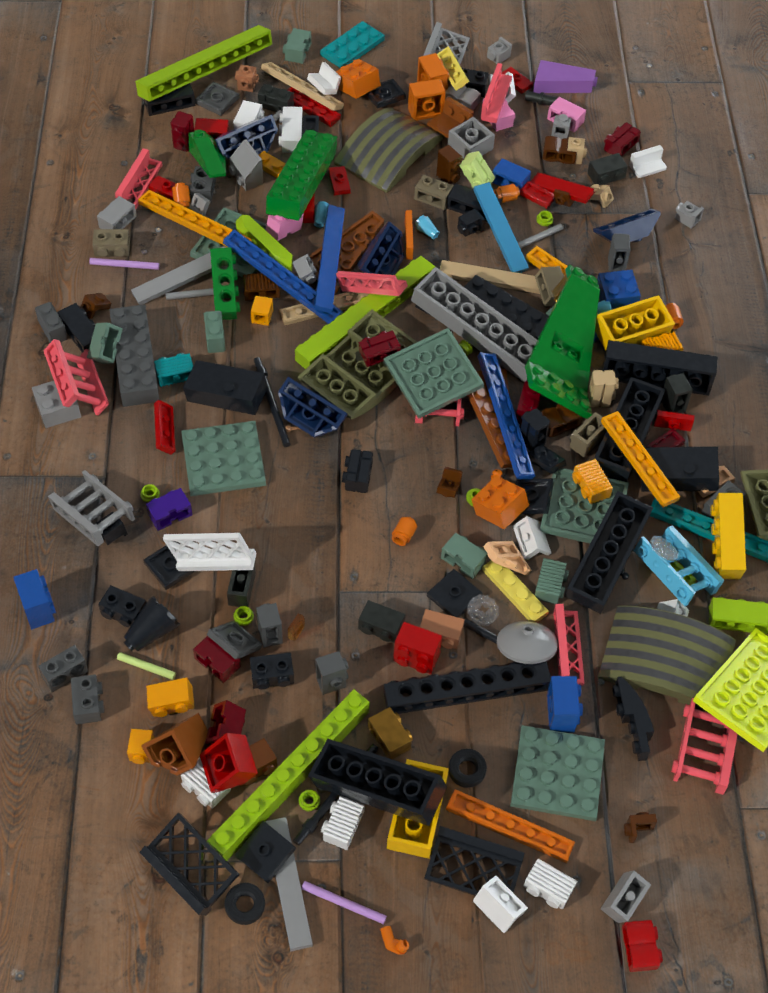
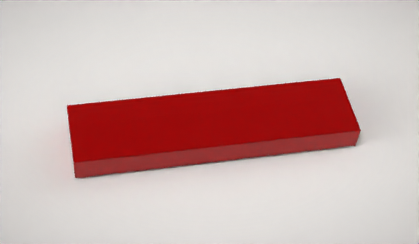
[287,87,341,127]
[530,172,595,204]

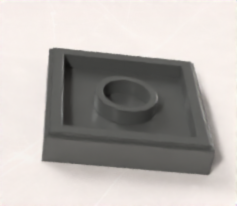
[195,81,240,116]
[207,620,263,659]

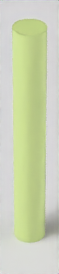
[117,652,176,680]

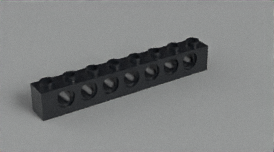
[383,661,551,714]

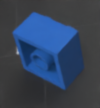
[597,270,641,310]
[13,569,56,630]
[547,676,583,733]

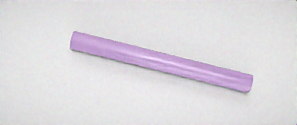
[89,258,159,270]
[301,881,387,925]

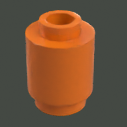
[172,183,191,208]
[494,184,520,203]
[665,303,684,329]
[392,517,417,546]

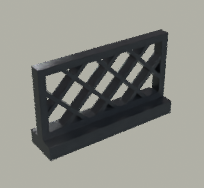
[139,813,240,916]
[424,826,525,896]

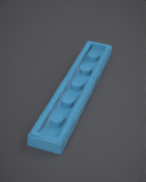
[473,182,529,273]

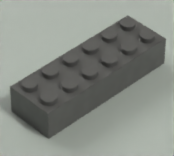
[109,304,160,407]

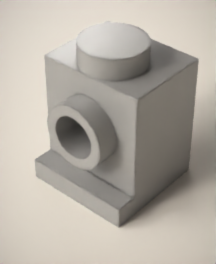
[487,37,512,64]
[551,114,571,139]
[675,201,704,229]
[292,254,317,285]

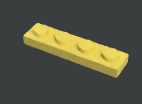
[437,46,469,91]
[482,560,549,623]

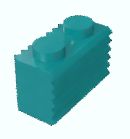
[154,353,193,387]

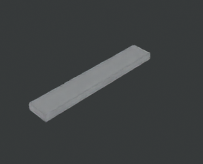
[131,246,226,305]
[265,817,313,952]

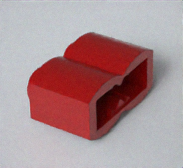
[622,920,663,972]

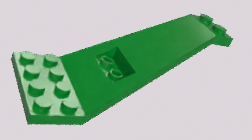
[525,264,600,419]

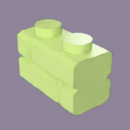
[459,151,496,188]

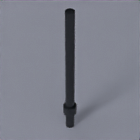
[254,357,291,447]
[293,744,378,846]

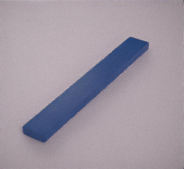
[314,204,345,313]
[223,229,343,324]
[477,352,535,479]

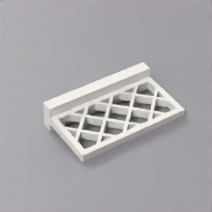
[163,533,257,571]

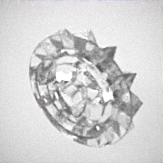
[650,536,678,561]
[467,594,499,626]

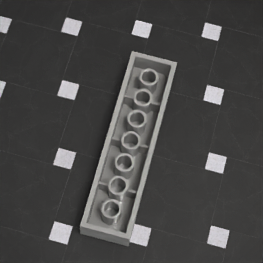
[411,267,537,382]

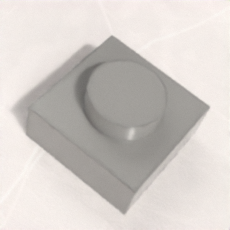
[189,193,211,216]

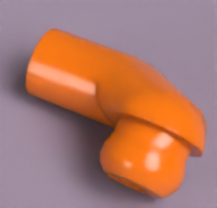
[380,926,409,955]

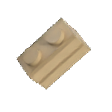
[588,370,619,407]

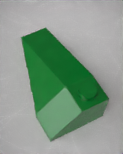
[189,130,226,178]

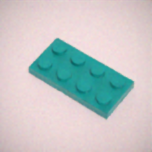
[320,21,385,68]

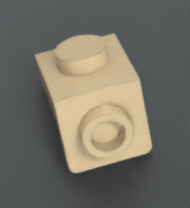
[567,137,587,165]
[590,184,614,208]

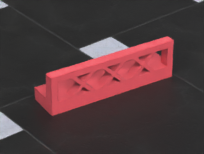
[481,63,512,123]
[115,148,163,209]
[336,271,408,296]
[553,604,585,686]

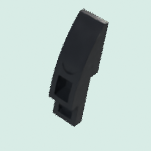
[612,676,654,761]

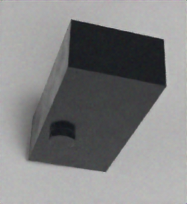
[183,360,268,415]
[641,447,719,492]

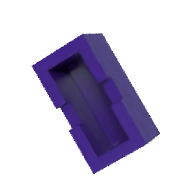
[146,488,193,531]

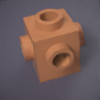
[235,65,259,92]

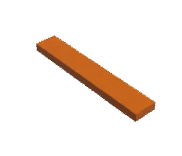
[446,789,575,863]

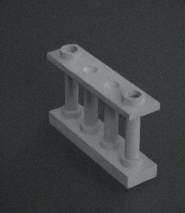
[48,470,135,546]

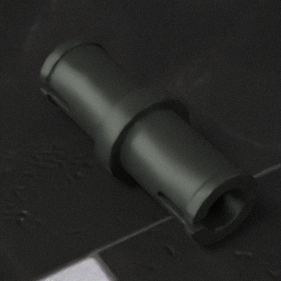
[525,90,558,106]

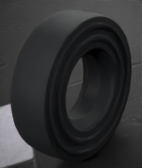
[448,749,487,788]
[224,883,265,925]

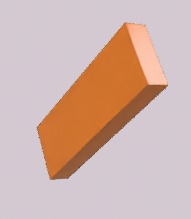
[405,210,413,260]

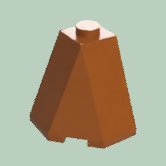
[141,713,208,776]

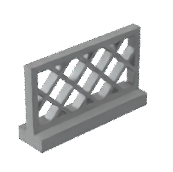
[423,22,470,64]

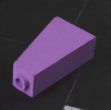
[533,60,598,93]

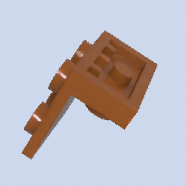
[427,97,474,138]

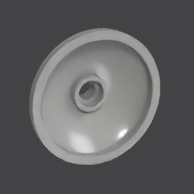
[497,621,558,664]

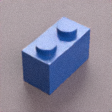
[492,158,531,190]

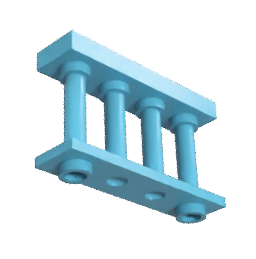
[633,525,724,606]

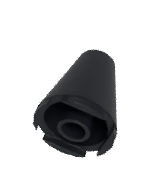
[123,596,180,651]

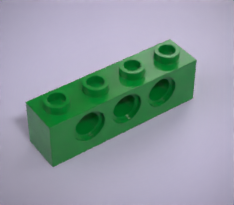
[210,247,240,320]

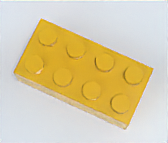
[595,295,675,351]
[710,493,746,579]
[387,759,449,859]

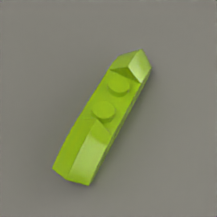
[236,215,293,272]

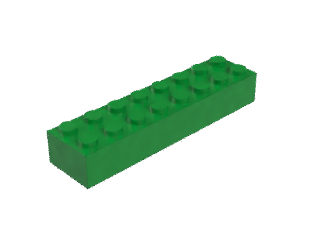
[266,130,338,221]

